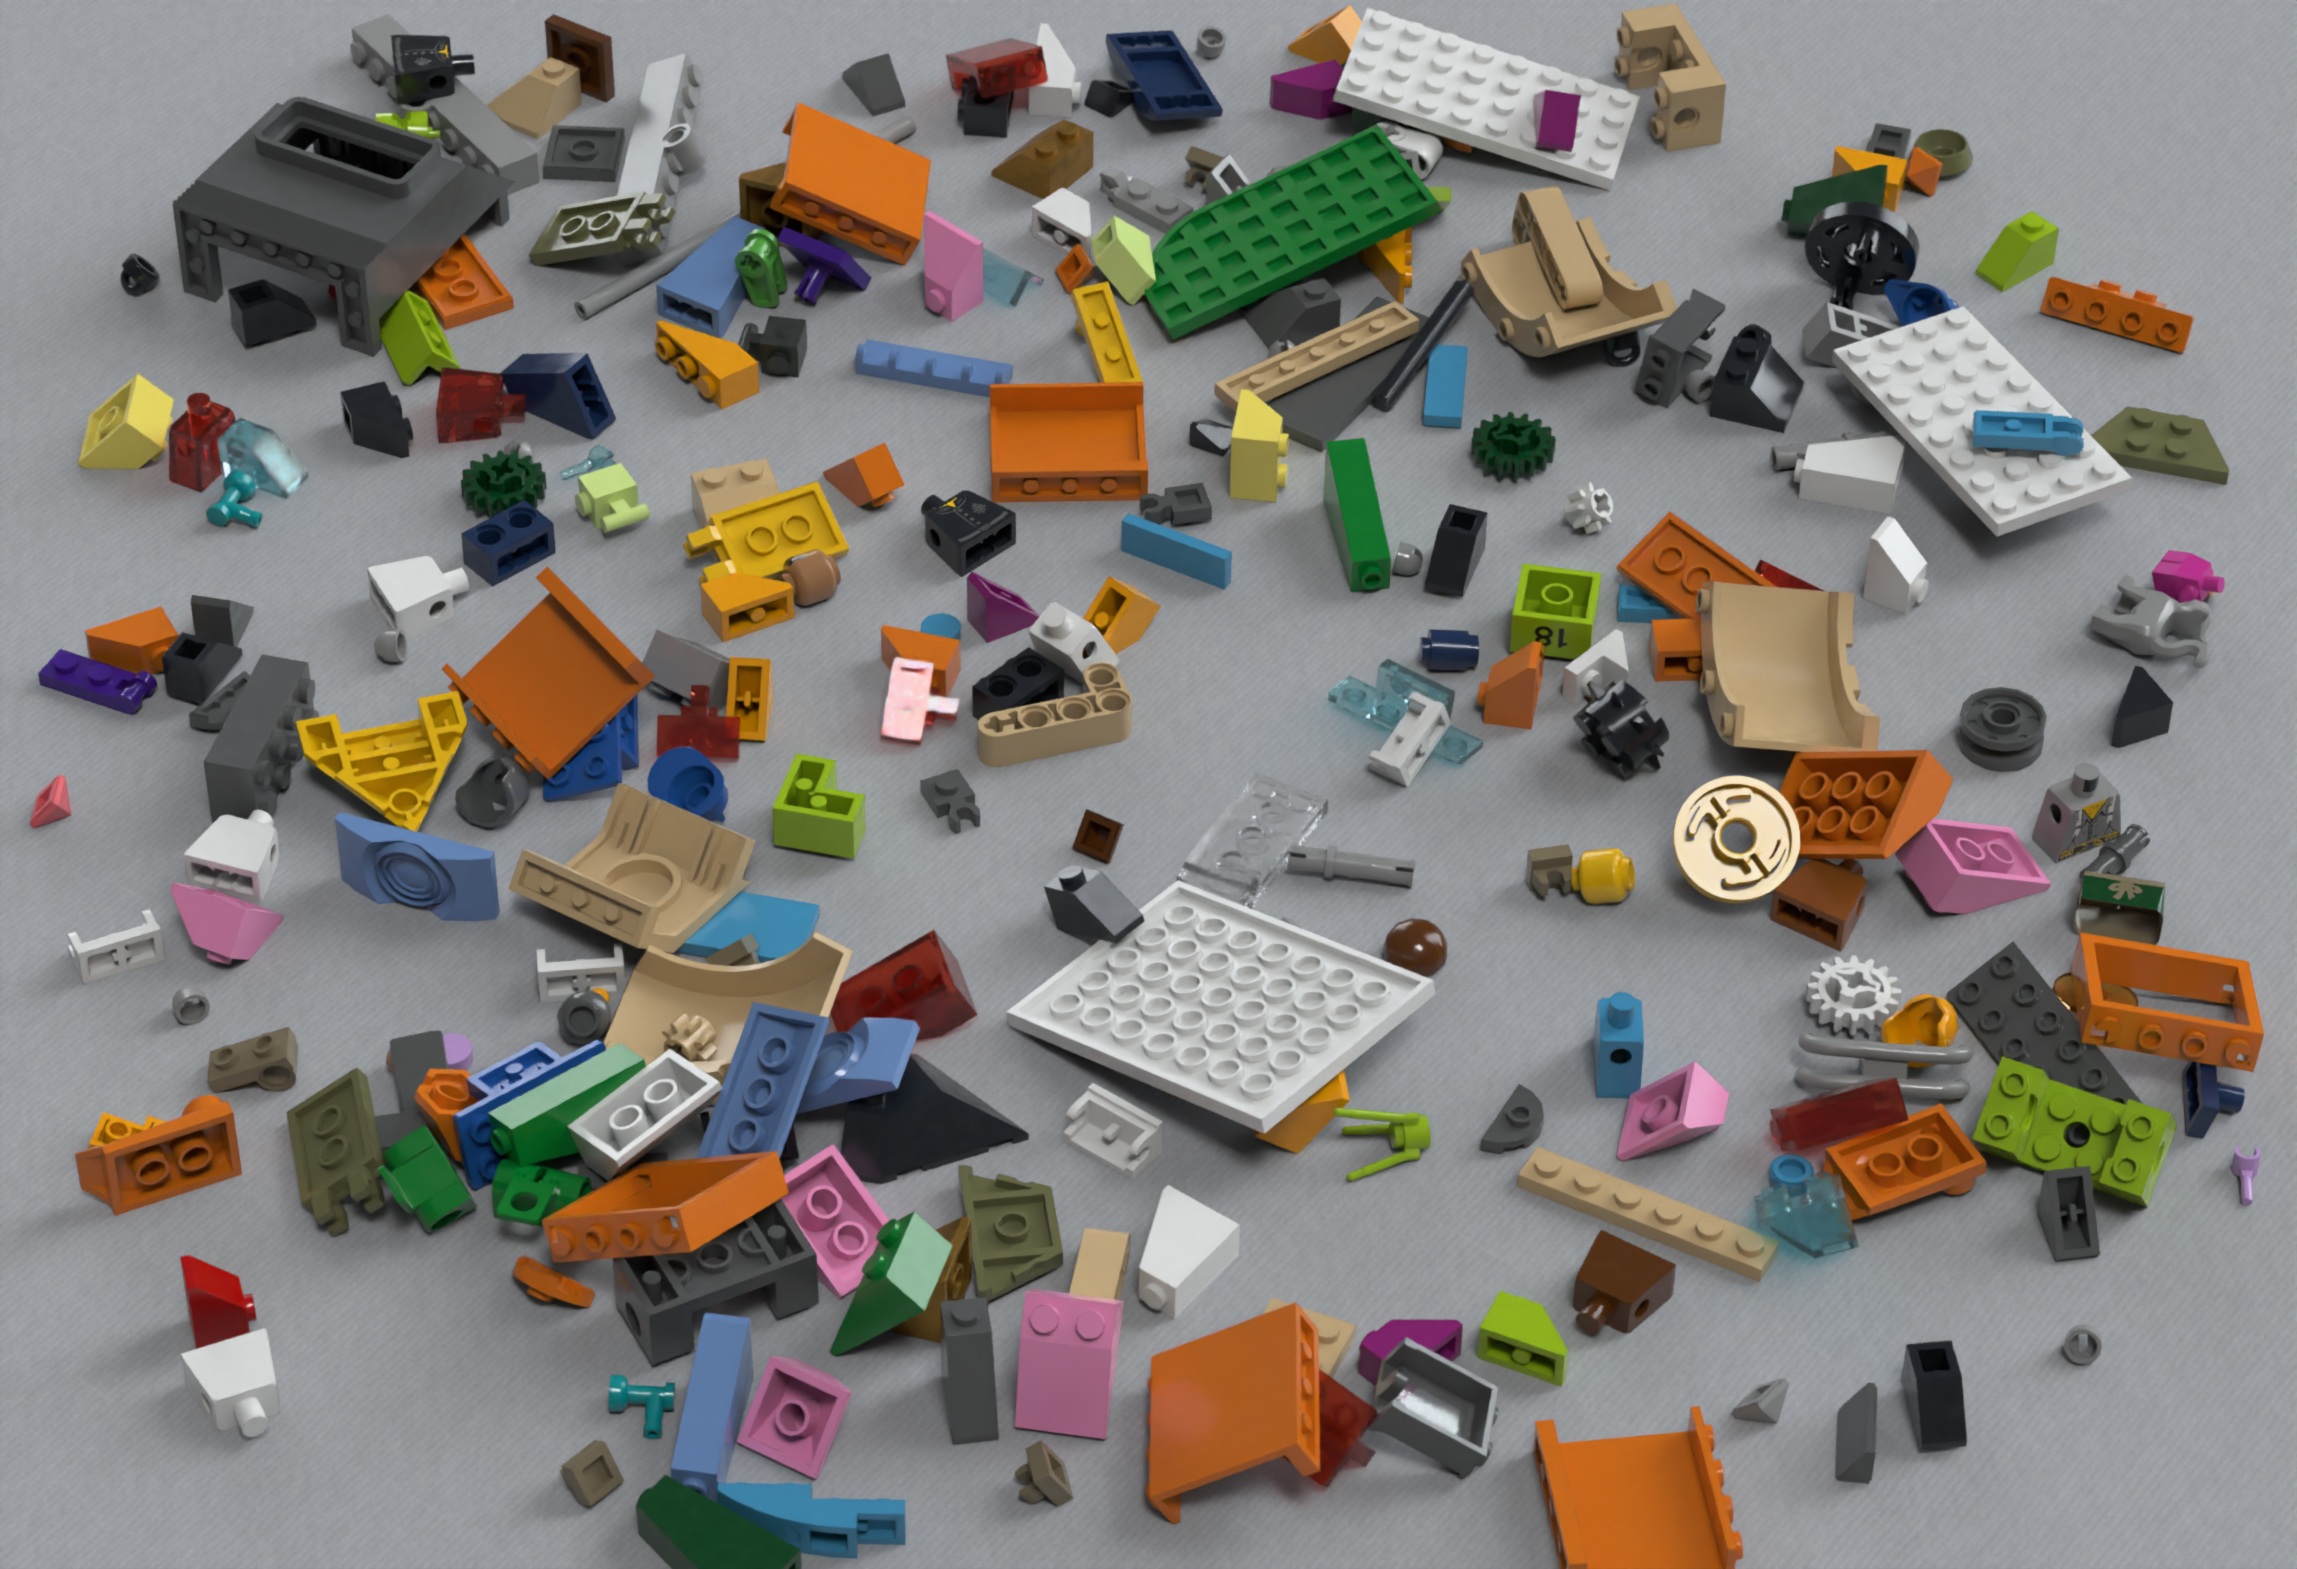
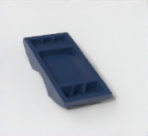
[1105,30,1223,121]

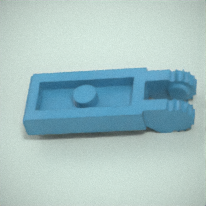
[1973,410,2084,456]

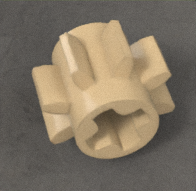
[662,1013,718,1062]

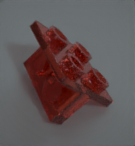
[1282,1368,1378,1487]

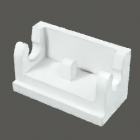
[1368,692,1451,788]
[67,909,165,984]
[536,943,625,1003]
[1063,1083,1163,1180]

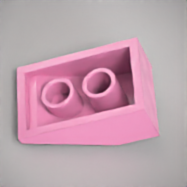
[1895,819,2051,914]
[781,1144,889,1300]
[1015,1289,1124,1439]

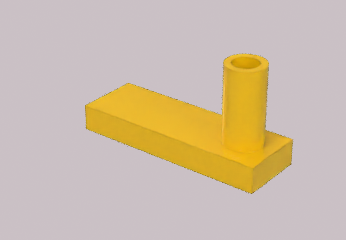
[1070,281,1143,383]

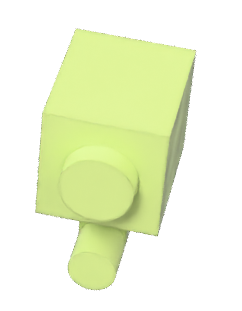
[575,463,650,533]

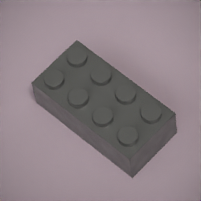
[204,654,319,823]

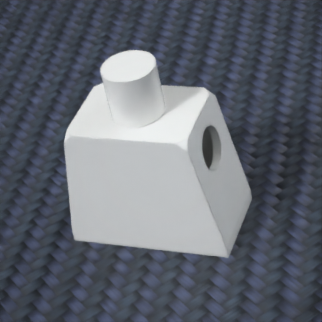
[367,556,469,640]
[1029,602,1120,684]
[184,810,280,903]
[181,1328,280,1437]

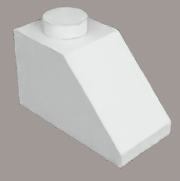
[1032,187,1091,261]
[1863,516,1929,615]

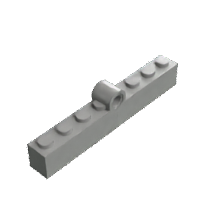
[350,14,539,195]
[615,53,707,267]

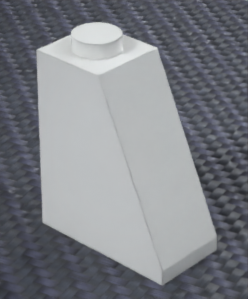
[1794,435,1906,514]
[1139,1185,1240,1319]

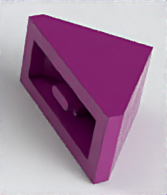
[1533,89,1581,152]
[967,572,1039,643]

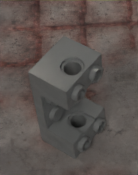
[613,1199,819,1365]

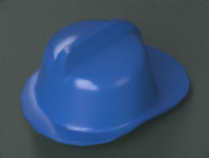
[647,746,728,823]

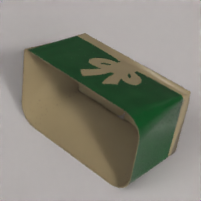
[2073,871,2165,945]

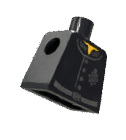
[391,35,475,105]
[921,490,1016,577]

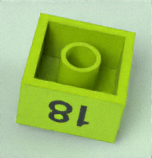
[1510,563,1602,659]

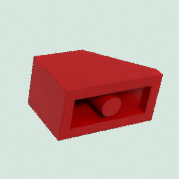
[180,1255,257,1349]

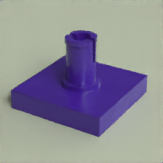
[777,227,872,304]

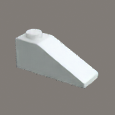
[1029,23,1082,118]

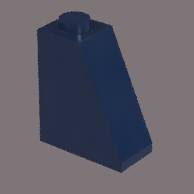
[499,353,617,439]

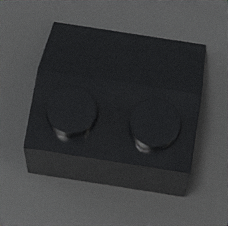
[1710,336,1804,433]

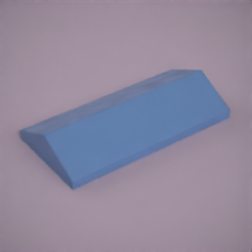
[696,1002,830,1159]

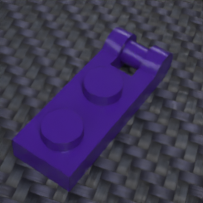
[38,649,157,715]

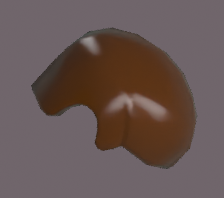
[1383,918,1447,977]

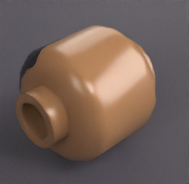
[779,549,841,606]

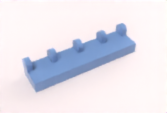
[856,339,1013,397]

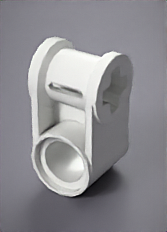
[1376,121,1443,179]

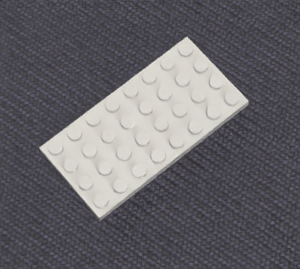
[1333,8,1640,191]
[1832,306,2132,536]

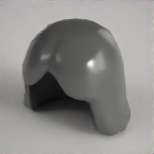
[455,756,529,828]

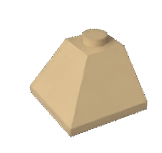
[486,57,582,139]

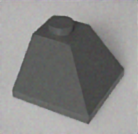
[1239,278,1341,349]

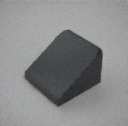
[1084,80,1135,117]

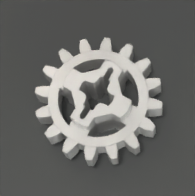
[1806,955,1901,1035]

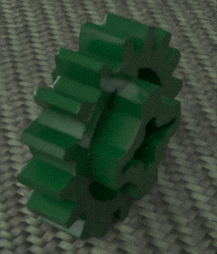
[1471,412,1556,479]
[461,450,547,518]

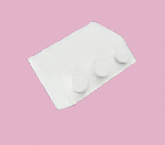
[567,1049,722,1181]

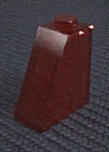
[1770,1078,1909,1151]

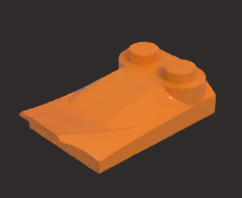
[75,1095,242,1216]
[1814,1103,1986,1224]

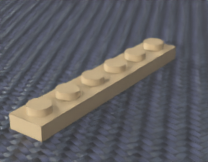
[1214,301,1419,413]
[1517,1147,1780,1282]

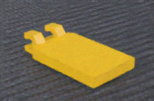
[683,481,849,584]

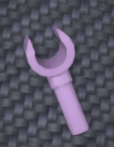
[2231,1146,2261,1205]

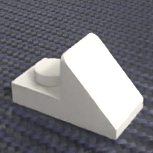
[1562,629,1628,705]

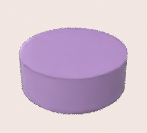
[443,1033,473,1070]

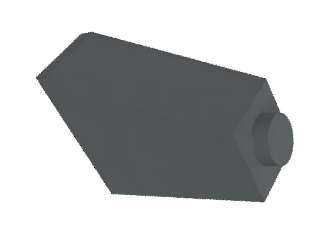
[940,1297,999,1445]

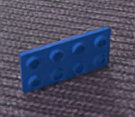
[543,695,639,802]
[453,1040,606,1190]

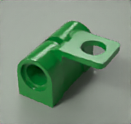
[378,1125,478,1232]
[492,1158,592,1227]

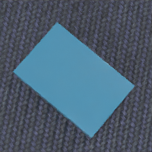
[675,892,820,963]

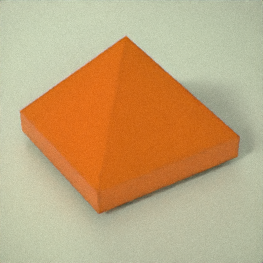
[1905,147,1943,196]
[1055,243,1094,294]

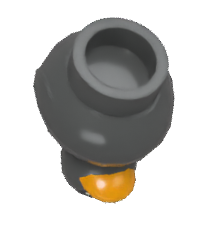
[557,988,611,1045]

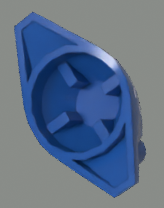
[1884,279,1959,326]

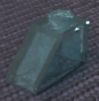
[217,418,308,499]

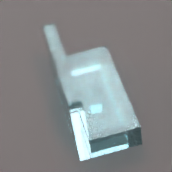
[983,248,1045,307]

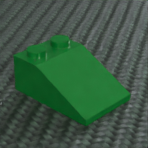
[830,1211,953,1356]

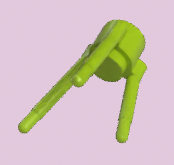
[1334,1108,1431,1181]

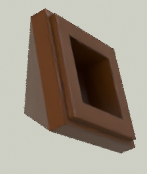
[1072,809,1124,863]

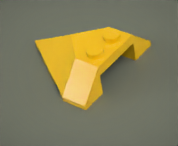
[296,691,468,832]

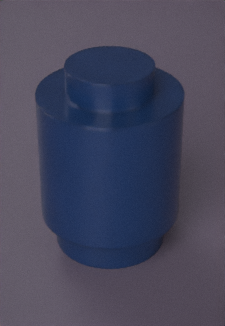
[1419,629,1479,671]

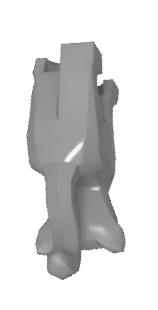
[2091,575,2211,668]

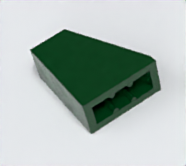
[1782,164,1888,245]

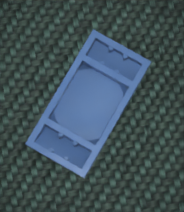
[335,812,500,921]
[796,1018,920,1114]

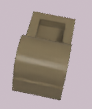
[207,1027,298,1093]

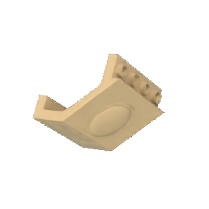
[508,783,756,953]

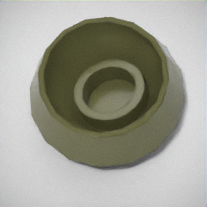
[1909,129,1973,176]

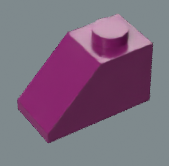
[1270,59,1352,120]
[1359,1319,1463,1402]

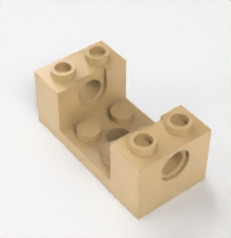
[1614,3,1726,152]

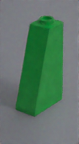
[1323,438,1391,592]
[488,1043,646,1166]

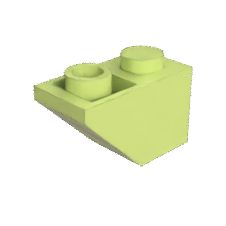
[1091,215,1156,305]

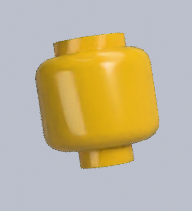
[1571,848,1635,904]

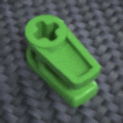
[735,229,788,308]

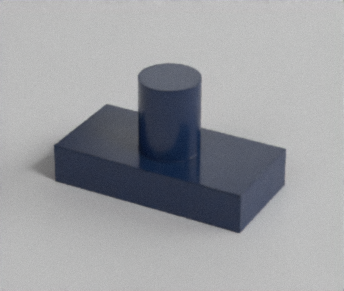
[2182,1061,2245,1139]

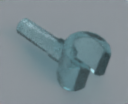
[560,445,616,480]

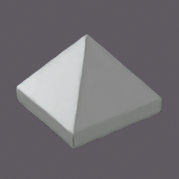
[1731,1378,1789,1424]

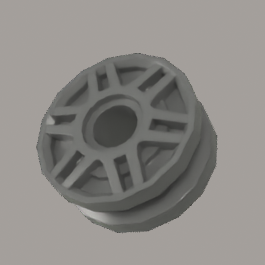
[1957,687,2047,771]

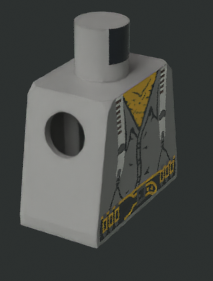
[2032,763,2121,864]

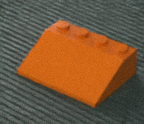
[1769,750,1953,859]

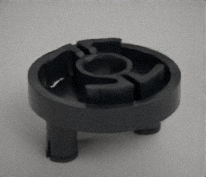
[1805,201,1919,310]

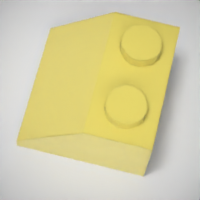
[78,374,174,469]
[1230,389,1289,502]

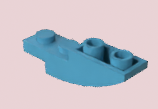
[717,1482,906,1559]

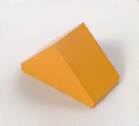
[724,657,773,741]

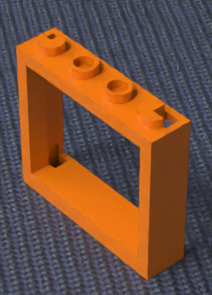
[2070,932,2264,1072]
[542,1151,789,1263]

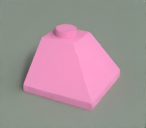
[924,210,983,322]
[170,883,283,965]
[1617,1061,1729,1162]
[737,1356,852,1479]

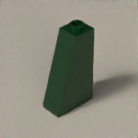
[636,1475,802,1569]

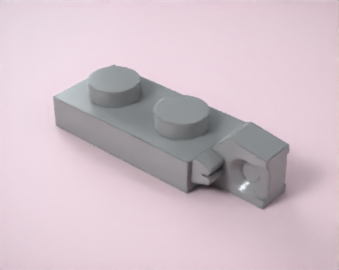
[1100,167,1193,234]

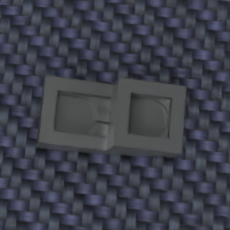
[1866,123,1911,159]

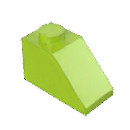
[1975,211,2059,292]
[1477,1291,1568,1387]

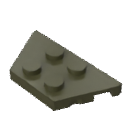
[2091,406,2229,485]
[958,1165,1063,1302]

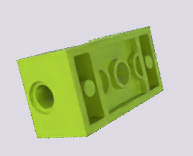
[1972,1056,2177,1207]

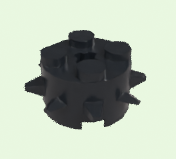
[1573,680,1669,778]

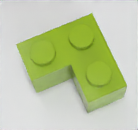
[772,753,866,859]

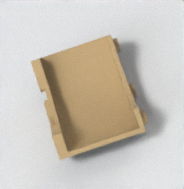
[1460,217,1677,357]
[1696,581,1880,752]
[603,931,853,1105]

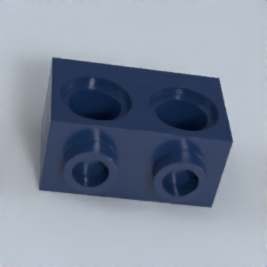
[461,500,556,587]

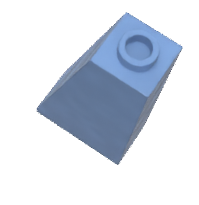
[656,216,765,339]
[671,1313,753,1503]

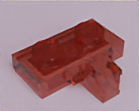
[880,657,959,745]
[656,685,741,759]

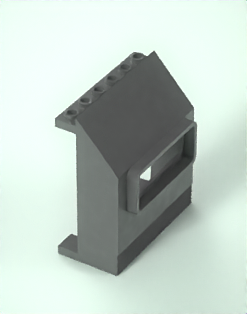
[173,97,515,357]

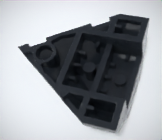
[841,1053,1029,1184]

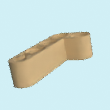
[1512,186,1603,309]
[978,662,1132,767]
[1069,1228,1131,1300]

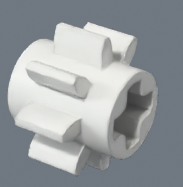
[1565,482,1613,534]

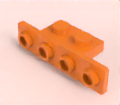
[2041,277,2194,352]

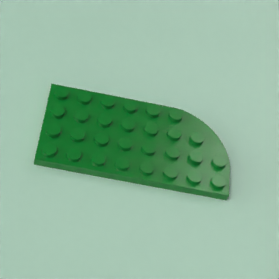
[1145,125,1441,340]

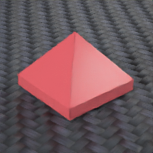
[30,774,71,828]

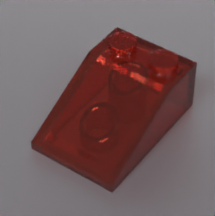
[830,930,978,1041]

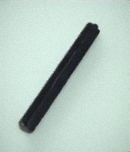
[1373,279,1474,411]

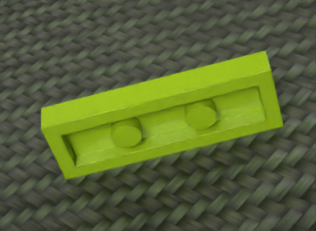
[379,290,460,386]

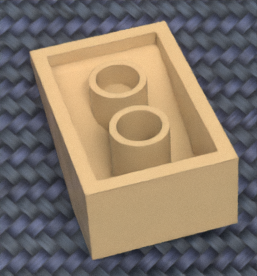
[690,458,780,564]

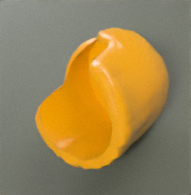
[1881,994,1959,1068]

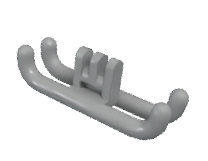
[1796,1032,1973,1099]

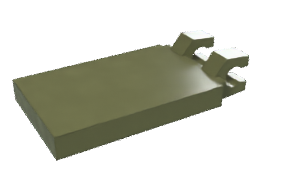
[529,191,676,266]
[286,1067,385,1236]

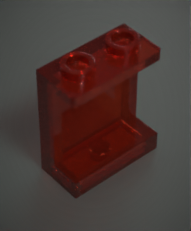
[945,38,1048,98]

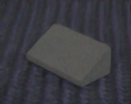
[389,1031,449,1113]
[1835,1383,1877,1484]

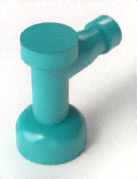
[206,470,263,528]
[608,1374,675,1439]

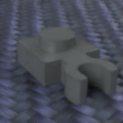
[1140,483,1212,524]
[920,769,980,834]

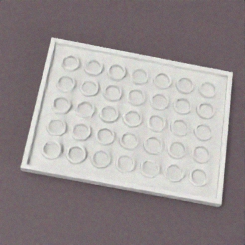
[1006,880,1436,1134]

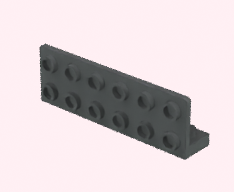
[1947,941,2142,1148]

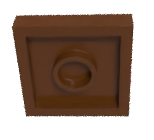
[545,14,615,103]

